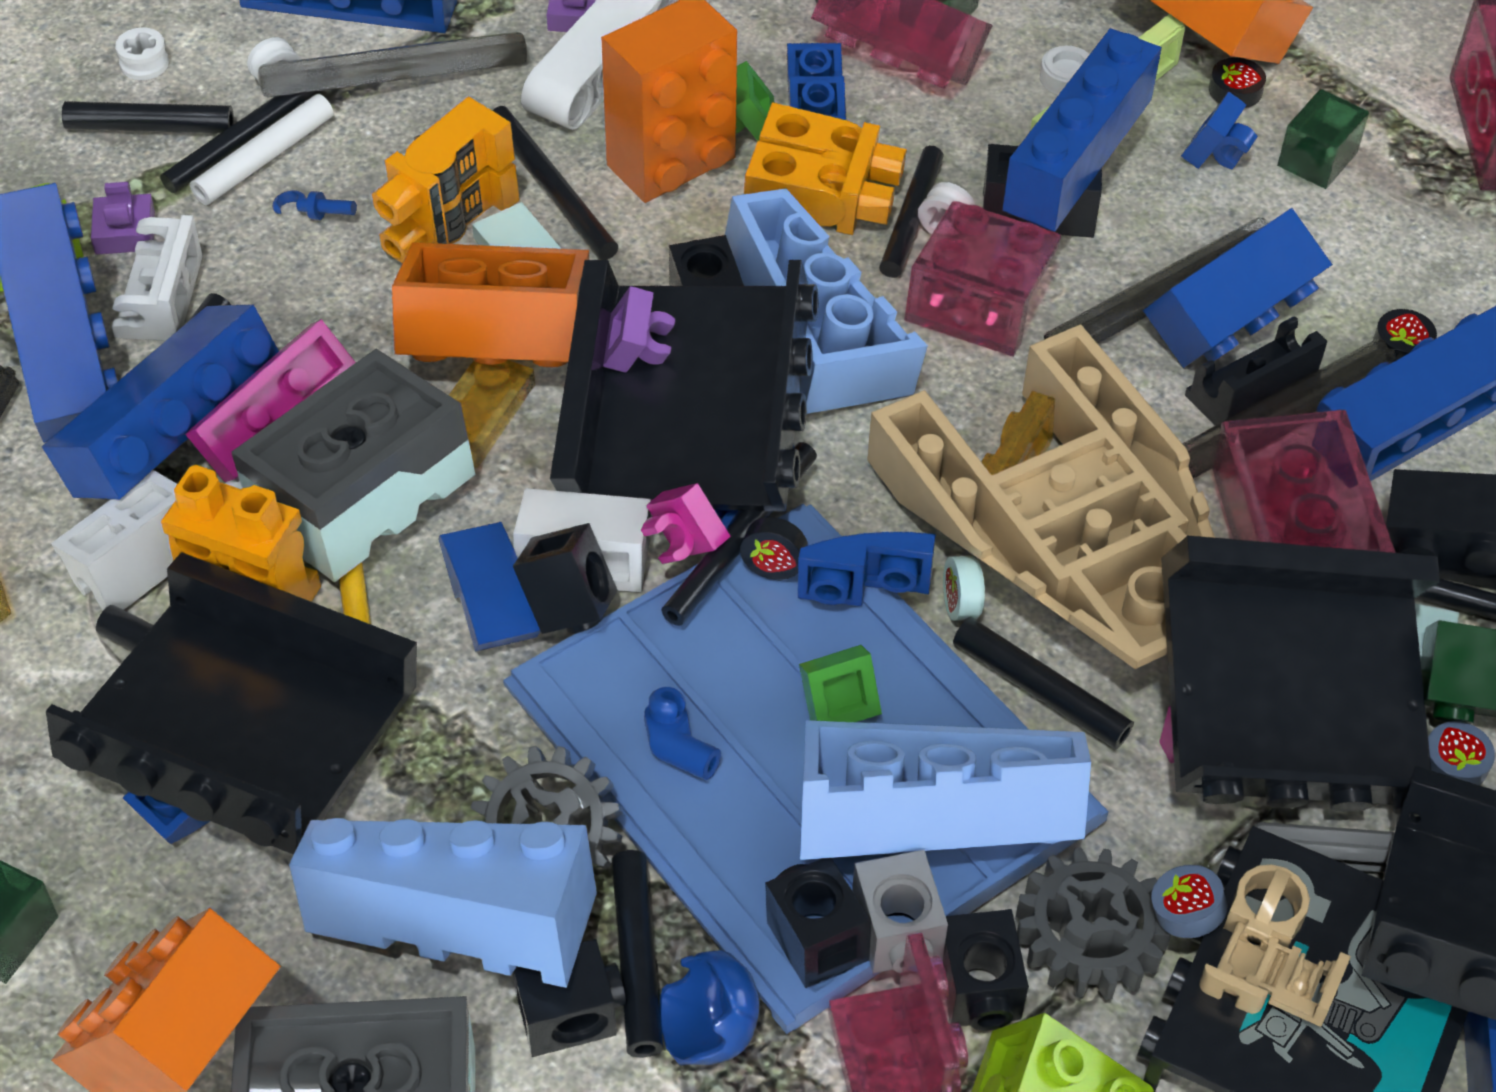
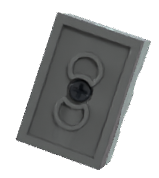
[231,348,476,582]
[231,996,475,1092]

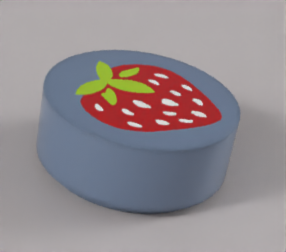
[1428,721,1495,785]
[1151,865,1228,938]

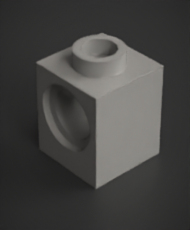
[852,850,948,973]

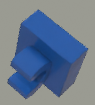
[1181,92,1258,170]

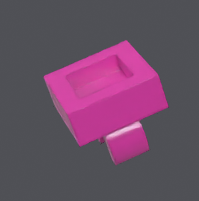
[641,483,731,564]

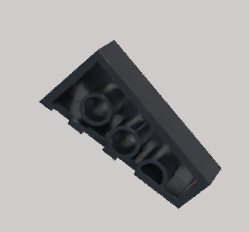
[1386,469,1496,590]

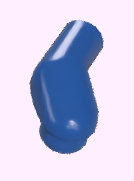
[644,687,721,780]

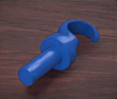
[272,190,357,220]

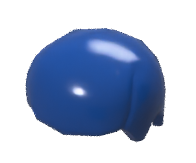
[660,950,759,1065]

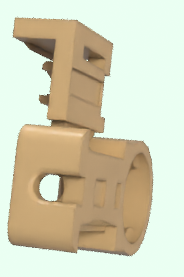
[1199,864,1351,1027]

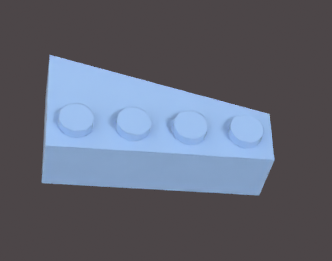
[725,188,928,414]
[800,720,1091,860]
[289,818,597,988]

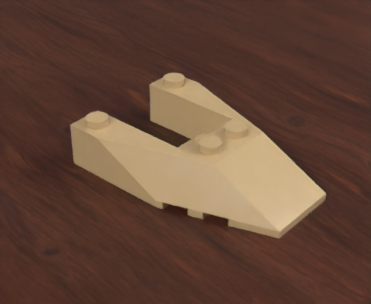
[867,324,1215,669]

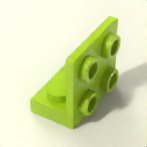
[971,1013,1154,1092]

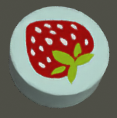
[943,555,985,621]

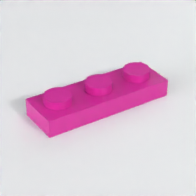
[185,319,356,482]

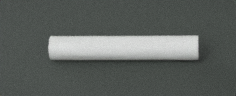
[190,94,334,205]

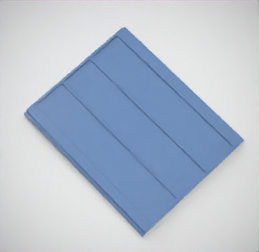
[503,504,1109,1034]

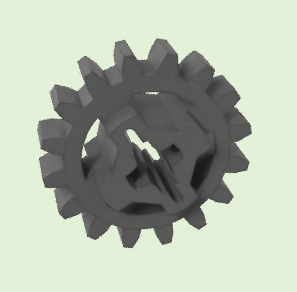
[471,746,623,870]
[1015,847,1171,1000]

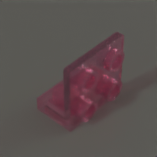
[904,201,1061,357]
[828,932,968,1092]

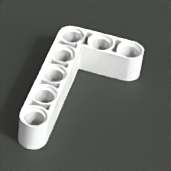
[521,0,679,130]

